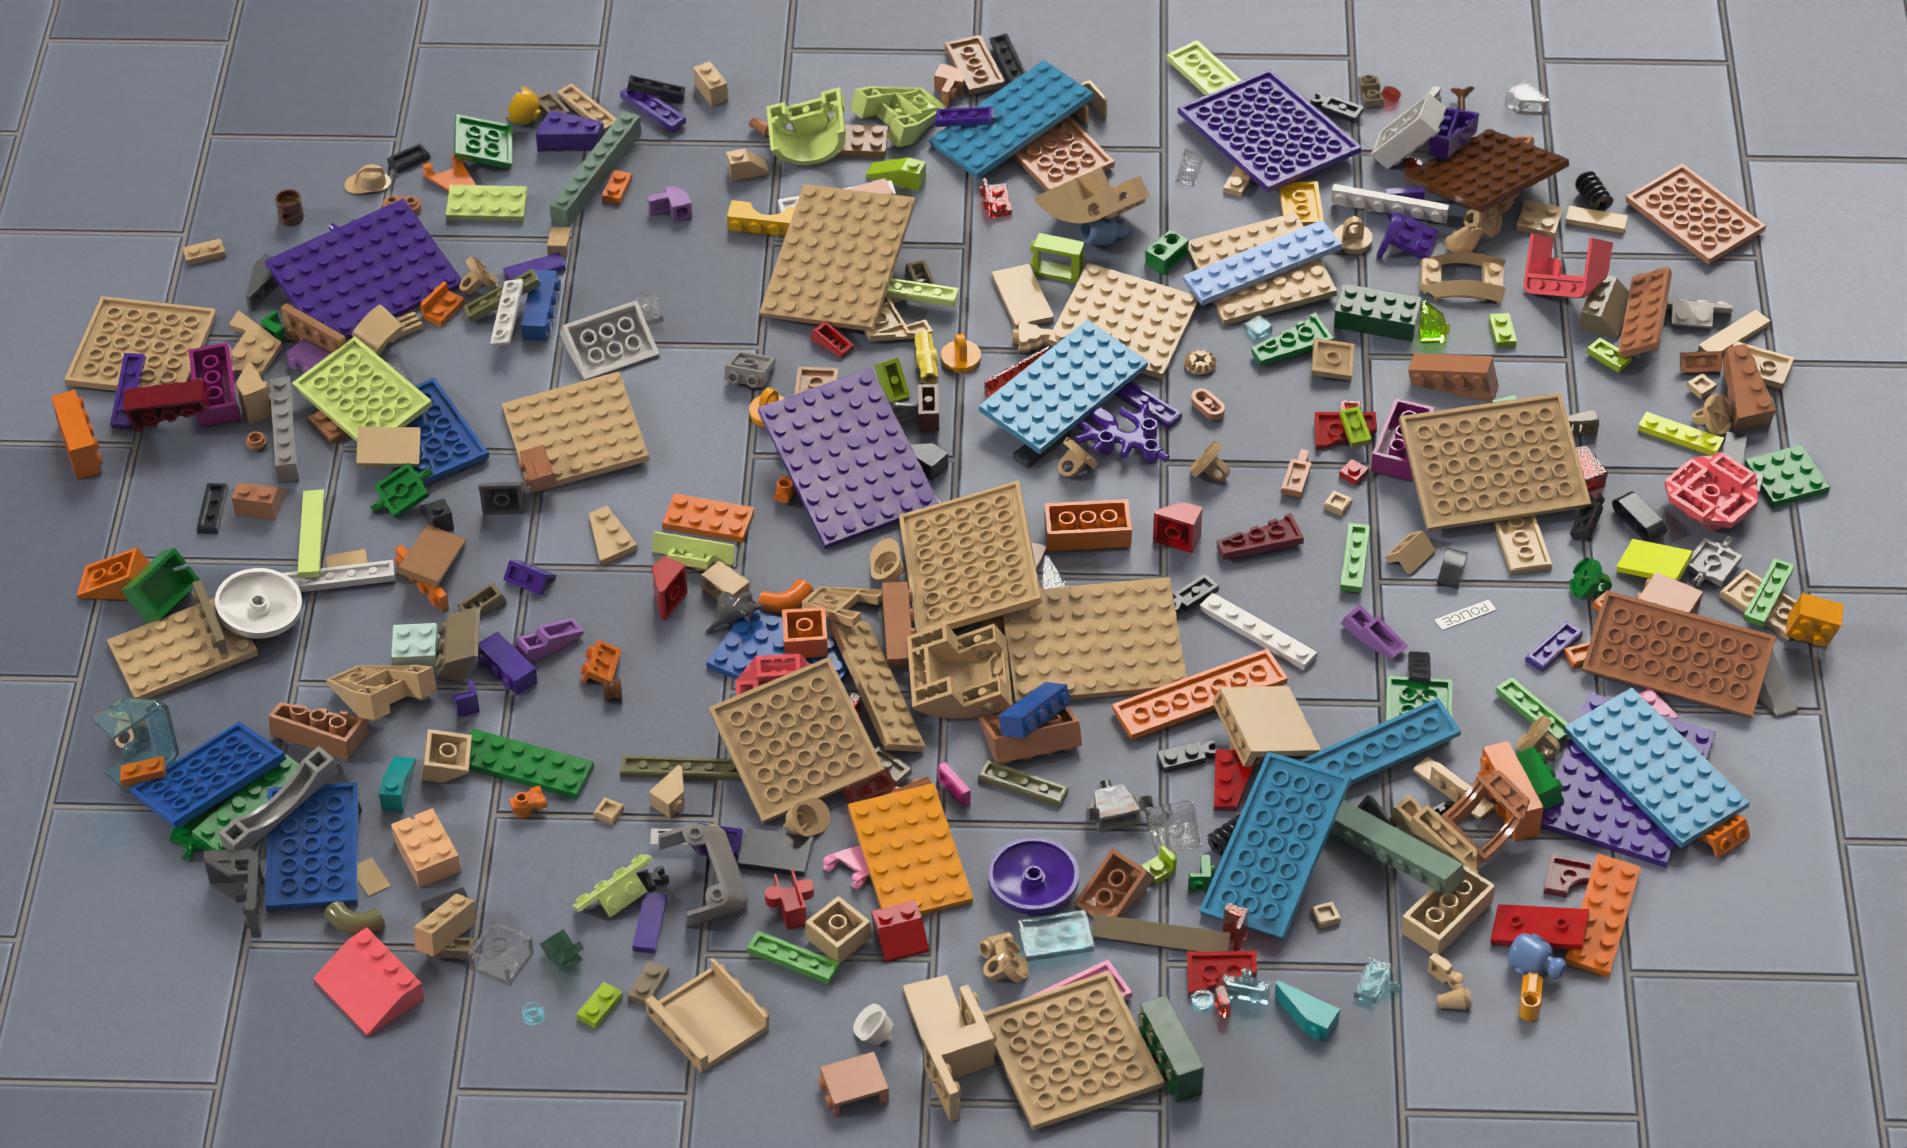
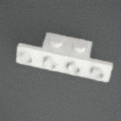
[490,279,524,346]
[1666,298,1734,329]

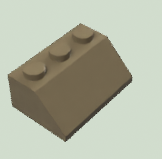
[1579,275,1629,339]
[436,607,480,683]

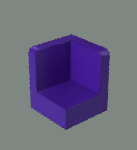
[453,680,480,717]

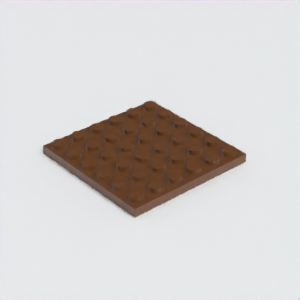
[1403,129,1569,213]

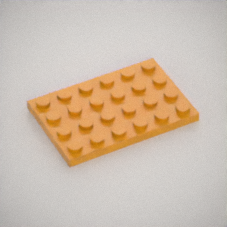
[848,783,973,915]

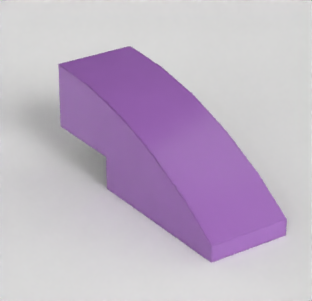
[1341,604,1408,659]
[515,618,584,662]

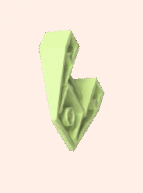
[850,86,947,147]

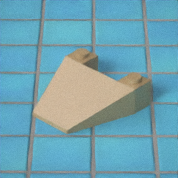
[326,665,437,722]

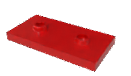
[1491,904,1590,950]

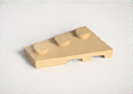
[589,506,638,566]

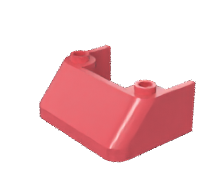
[1523,233,1613,298]

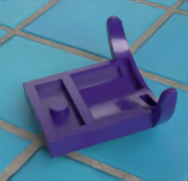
[1376,211,1438,260]

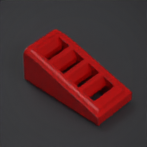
[810,321,855,358]

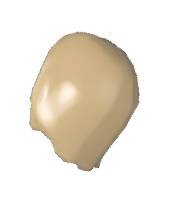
[1444,226,1484,253]

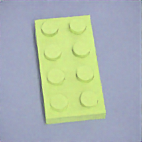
[1167,41,1241,95]
[446,185,528,221]

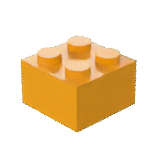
[1785,593,1844,647]

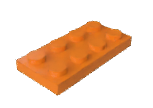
[662,493,755,543]

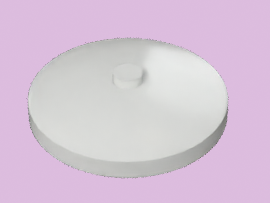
[215,568,302,638]

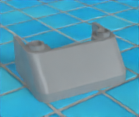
[658,823,748,928]

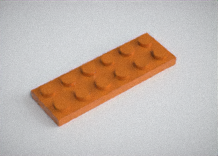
[1565,853,1641,978]

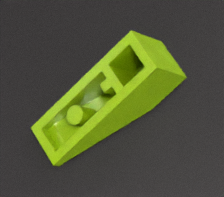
[865,157,926,191]

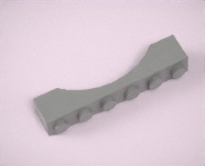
[270,376,299,483]
[219,746,337,850]

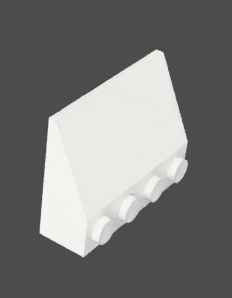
[560,300,659,380]

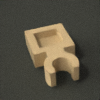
[1427,952,1464,990]

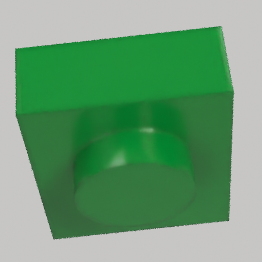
[1188,855,1215,892]

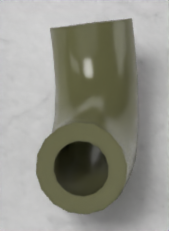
[324,901,386,935]

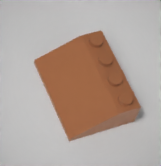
[979,706,1082,764]

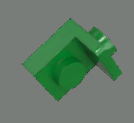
[260,310,286,344]

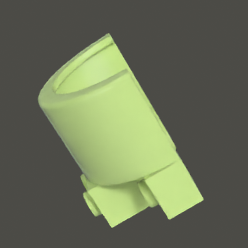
[766,87,846,165]

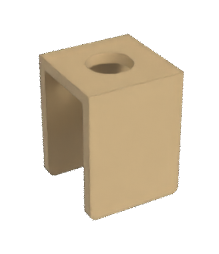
[1074,80,1107,125]

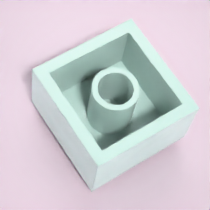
[391,623,439,673]

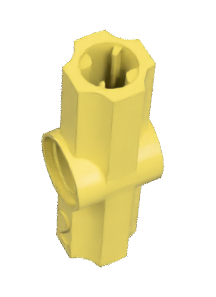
[915,331,939,384]

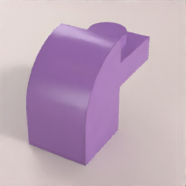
[647,186,692,221]

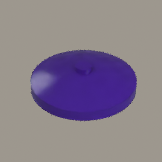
[988,837,1079,915]

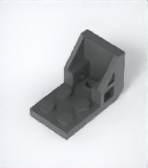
[204,849,265,938]

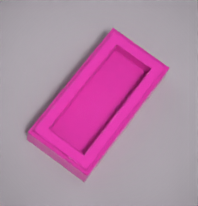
[938,762,971,807]

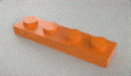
[395,545,449,612]

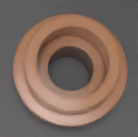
[246,431,267,450]

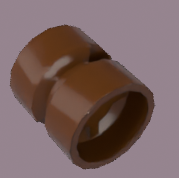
[275,189,304,226]

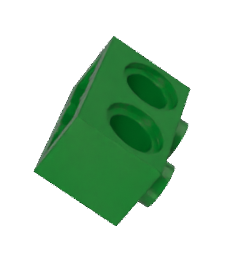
[1145,230,1189,275]

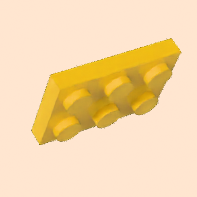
[1279,181,1324,227]

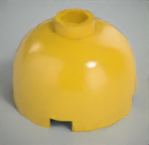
[506,86,541,126]

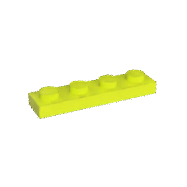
[1638,412,1724,456]

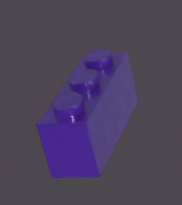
[477,631,538,695]

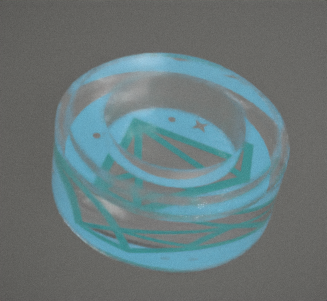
[1191,989,1214,1013]
[521,1002,545,1025]

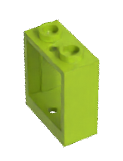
[1030,233,1085,284]

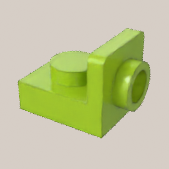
[1141,845,1177,885]

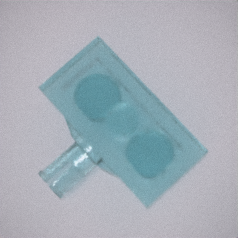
[1354,958,1401,1004]
[1222,968,1270,1004]

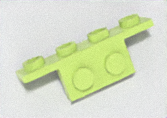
[652,532,735,570]
[573,854,653,917]

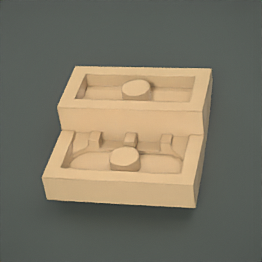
[351,304,404,356]

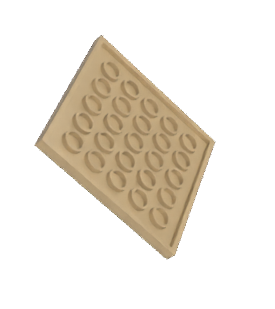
[1188,212,1337,326]
[1048,263,1199,380]
[64,296,217,391]
[501,372,650,494]
[708,657,884,824]
[985,971,1164,1131]

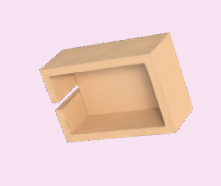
[391,808,461,888]

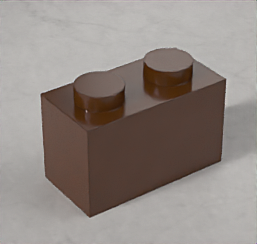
[918,384,939,431]

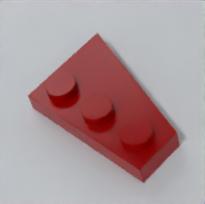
[1314,412,1377,450]
[1214,749,1259,811]
[1187,951,1257,997]

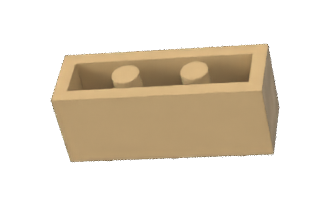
[414,894,476,957]

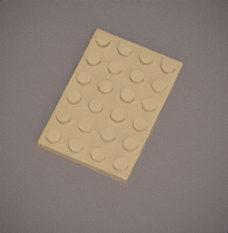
[107,598,258,703]

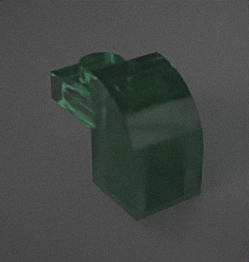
[540,929,584,972]

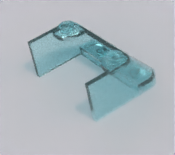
[91,697,179,794]

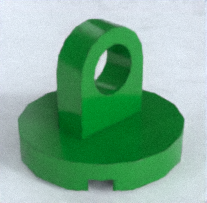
[1569,557,1612,600]

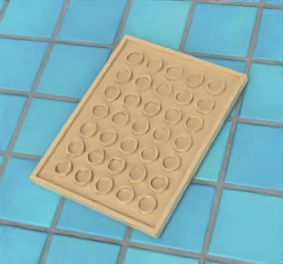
[759,184,916,332]
[1399,393,1591,532]
[899,480,1042,633]
[1002,577,1187,703]

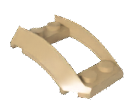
[1419,252,1506,305]

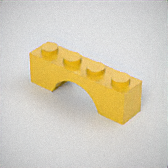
[727,200,795,237]

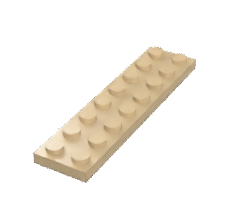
[829,620,925,752]

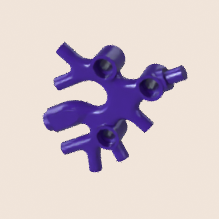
[1075,404,1170,463]

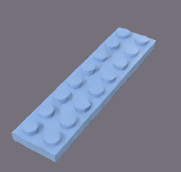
[1183,220,1342,306]

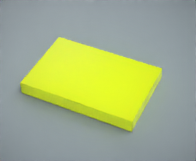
[1616,539,1693,581]

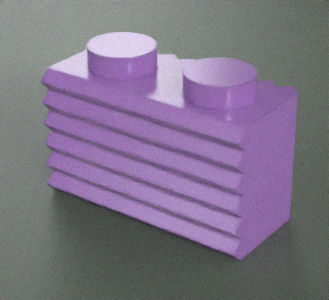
[286,338,331,373]

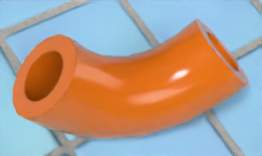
[758,579,813,614]

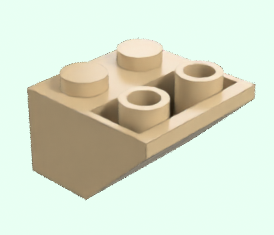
[236,362,272,424]

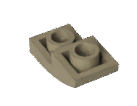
[1358,74,1384,108]

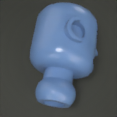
[1080,217,1129,246]
[1507,933,1567,979]

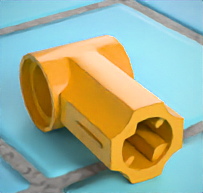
[1519,972,1543,1021]

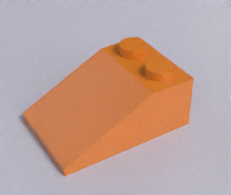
[77,547,150,600]

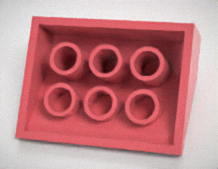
[313,928,424,1037]

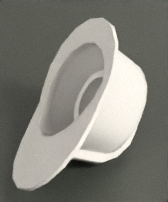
[853,1004,893,1045]

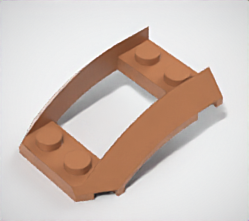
[1441,770,1530,868]

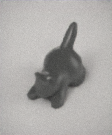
[705,591,763,633]

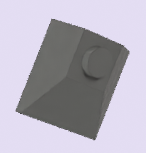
[479,481,525,515]

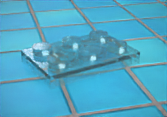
[1018,910,1094,961]

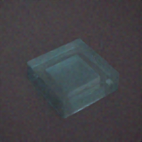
[1244,315,1273,339]

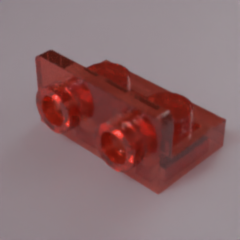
[979,178,1012,218]

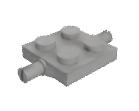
[1685,536,1742,587]

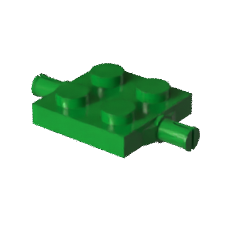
[370,463,434,519]
[170,806,215,861]

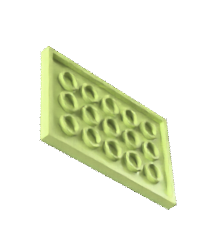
[292,337,433,442]

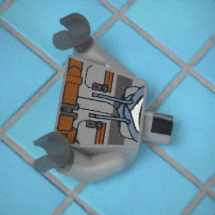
[1085,780,1154,832]

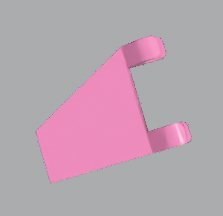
[823,845,870,889]

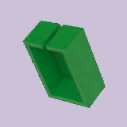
[121,548,200,623]

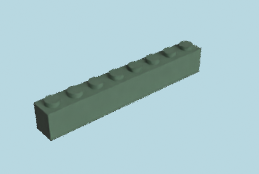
[549,111,641,227]
[1330,800,1465,896]

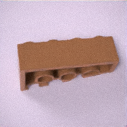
[1723,343,1776,432]
[1408,353,1499,403]
[882,581,915,669]
[268,702,369,761]

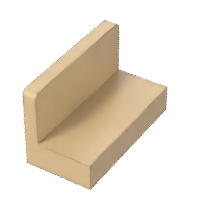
[1384,530,1435,574]

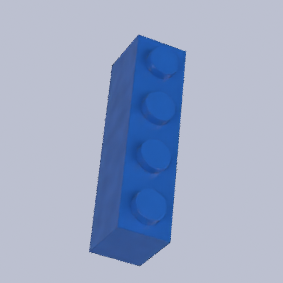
[521,270,561,341]
[999,682,1070,738]

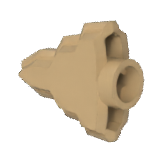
[1012,321,1053,354]

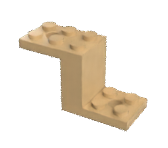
[924,985,997,1122]

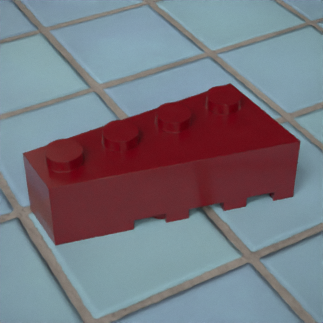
[123,380,210,432]

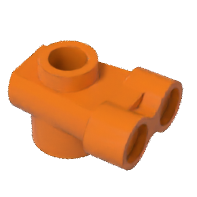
[774,476,797,504]
[509,786,548,818]

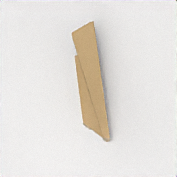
[1390,794,1478,874]

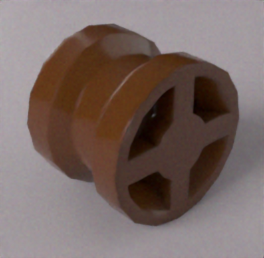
[603,679,622,702]

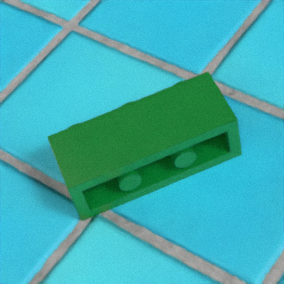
[1515,746,1564,811]

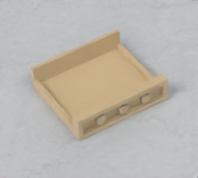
[1213,686,1321,767]
[645,958,770,1073]

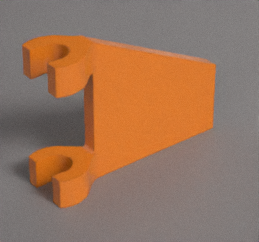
[422,154,476,192]

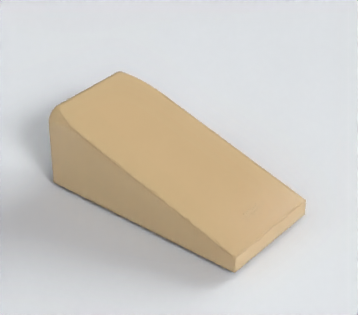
[547,227,571,256]

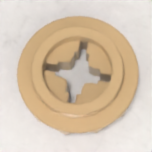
[1184,349,1216,375]

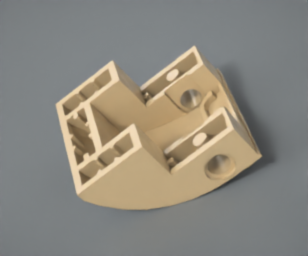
[1034,167,1150,224]
[907,623,1013,719]

